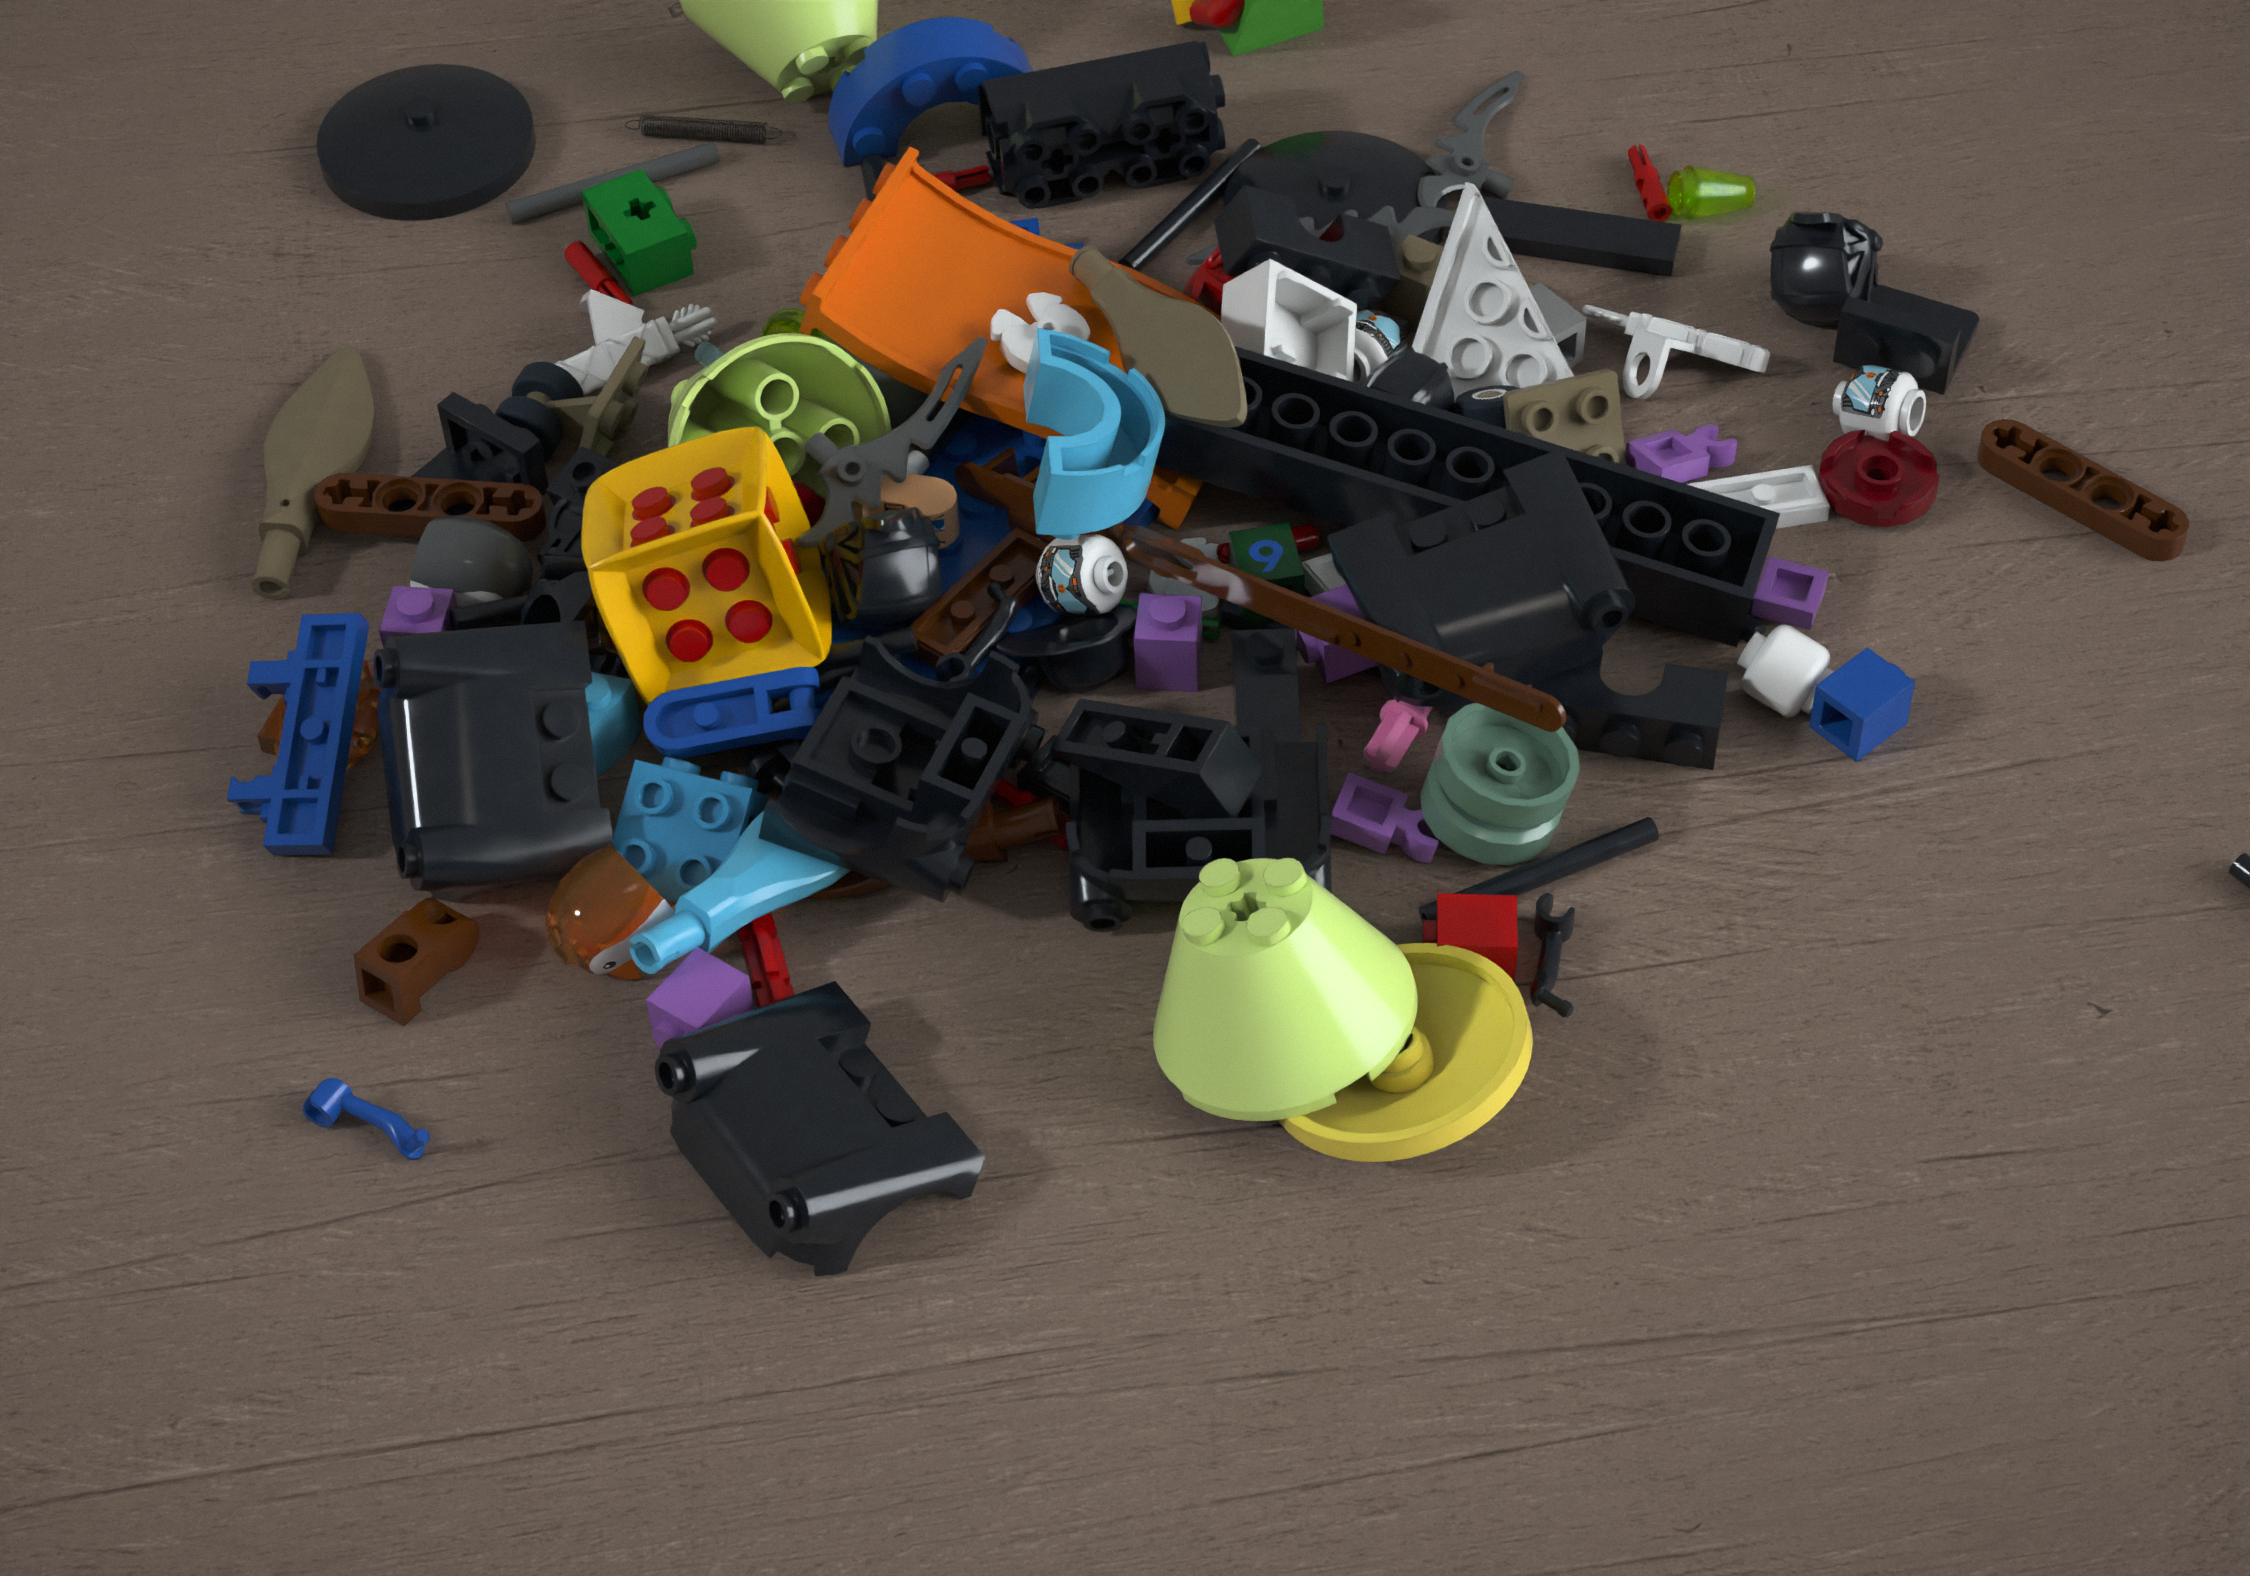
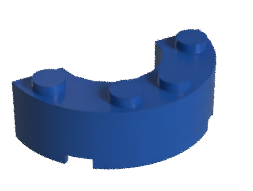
[828,17,1034,166]

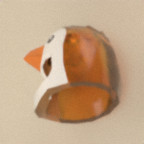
[546,844,676,980]

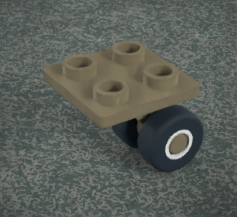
[494,336,648,461]
[1455,369,1627,466]

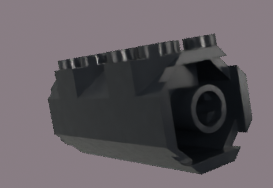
[977,41,1226,209]

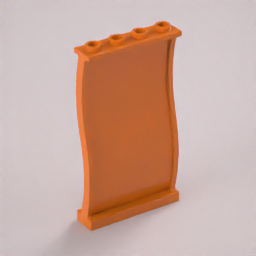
[799,146,1221,531]

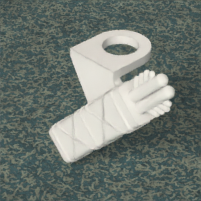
[554,289,718,396]
[1581,305,1770,400]

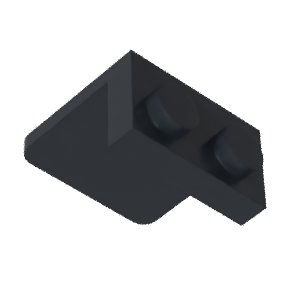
[1833,285,1979,395]
[387,392,549,516]

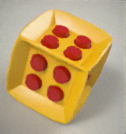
[581,427,832,706]

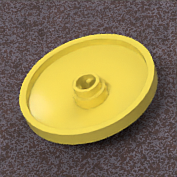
[1278,943,1533,1162]

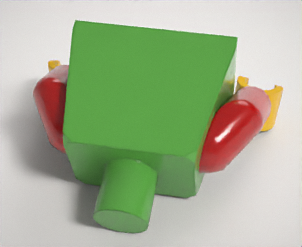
[1171,0,1324,57]

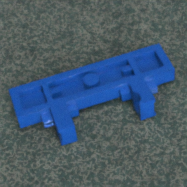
[227,613,370,856]

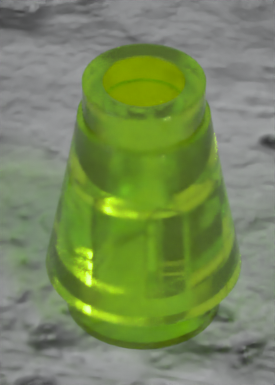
[1668,165,1755,221]

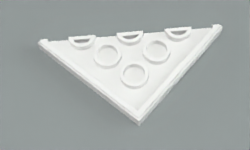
[1412,182,1574,401]

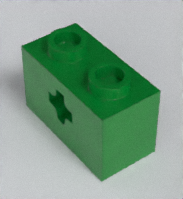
[581,168,697,297]

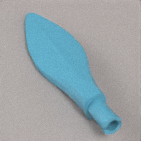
[629,800,851,974]

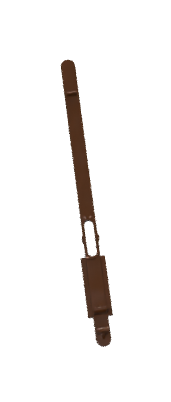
[955,447,1566,732]

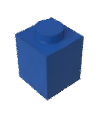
[1809,647,1915,762]

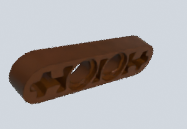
[1977,419,2189,562]
[314,473,547,542]

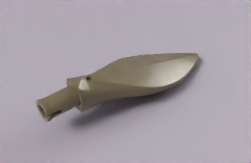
[1069,245,1247,427]
[251,346,376,599]

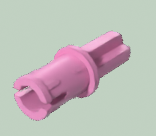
[1363,700,1433,773]

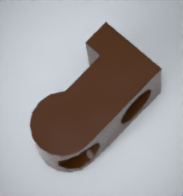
[353,897,479,1026]

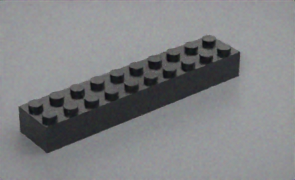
[1155,346,1780,648]

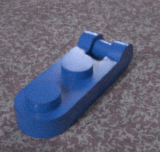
[643,667,822,758]

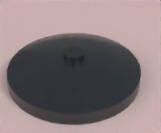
[316,64,536,221]
[1224,131,1446,245]

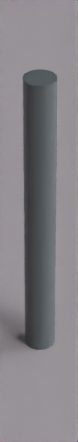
[505,141,720,224]

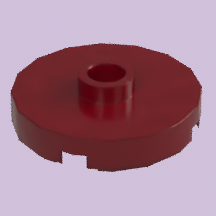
[1818,429,1939,527]

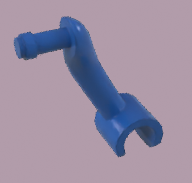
[303,1078,430,1160]

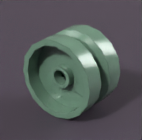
[1420,703,1580,866]

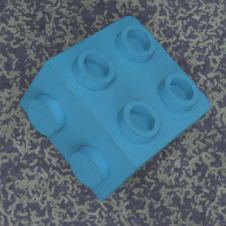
[603,757,771,903]

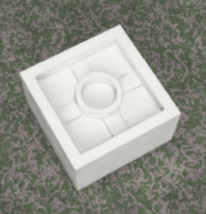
[1221,259,1357,382]

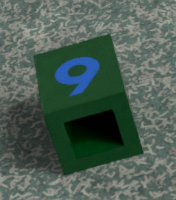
[1229,523,1305,626]

